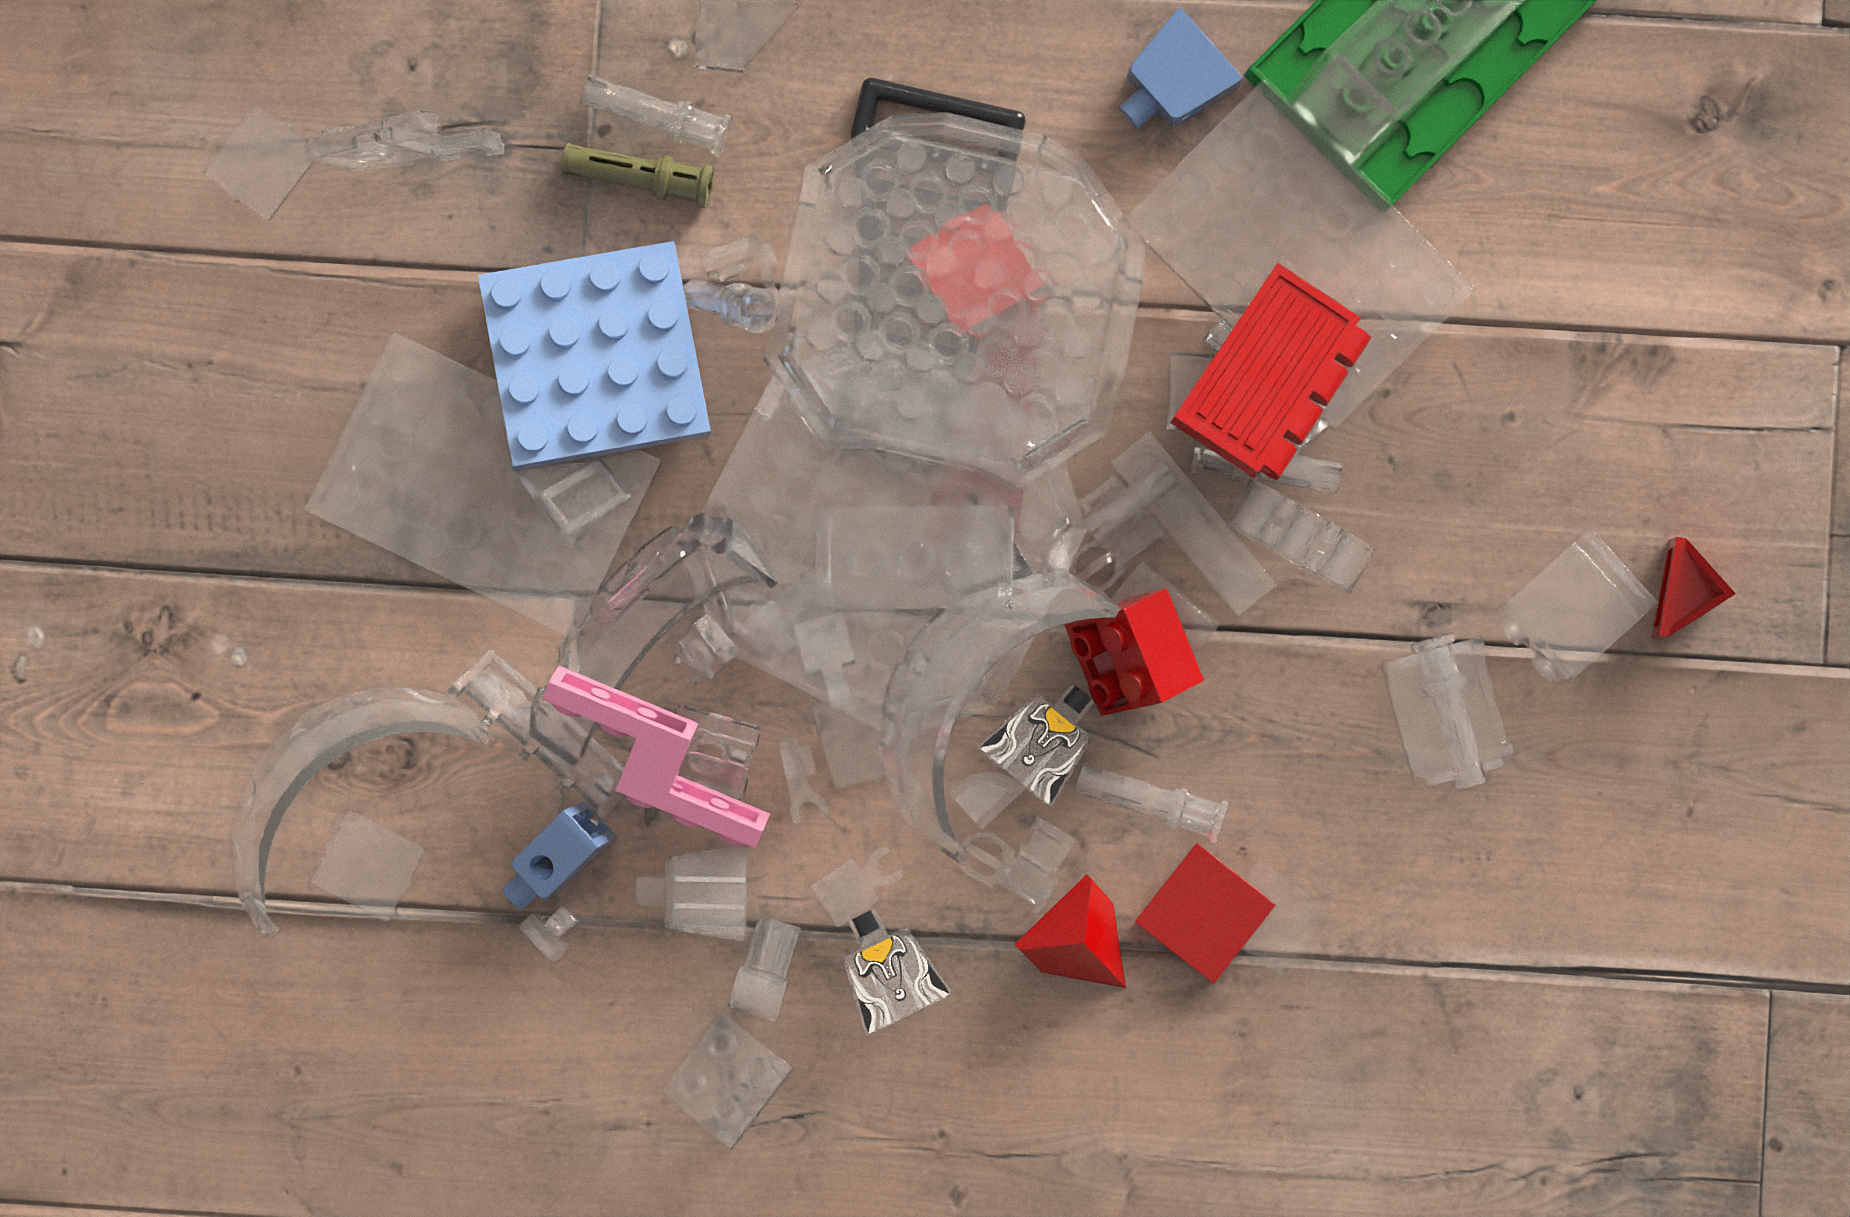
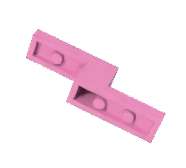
[542,666,770,849]

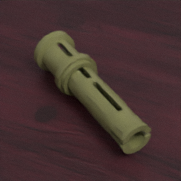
[561,143,715,209]

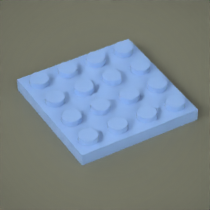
[478,241,711,471]

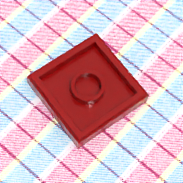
[1135,842,1276,984]

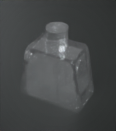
[635,845,749,942]

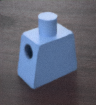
[1118,7,1243,130]
[502,801,617,910]

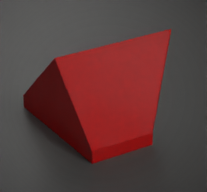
[1651,537,1736,640]
[1014,874,1126,988]

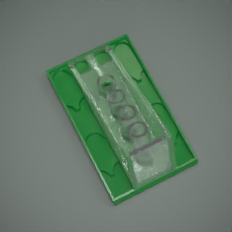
[1243,0,1597,214]

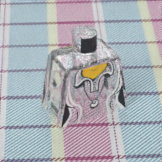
[977,683,1095,808]
[843,908,953,1036]

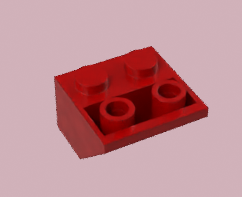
[1064,588,1204,716]

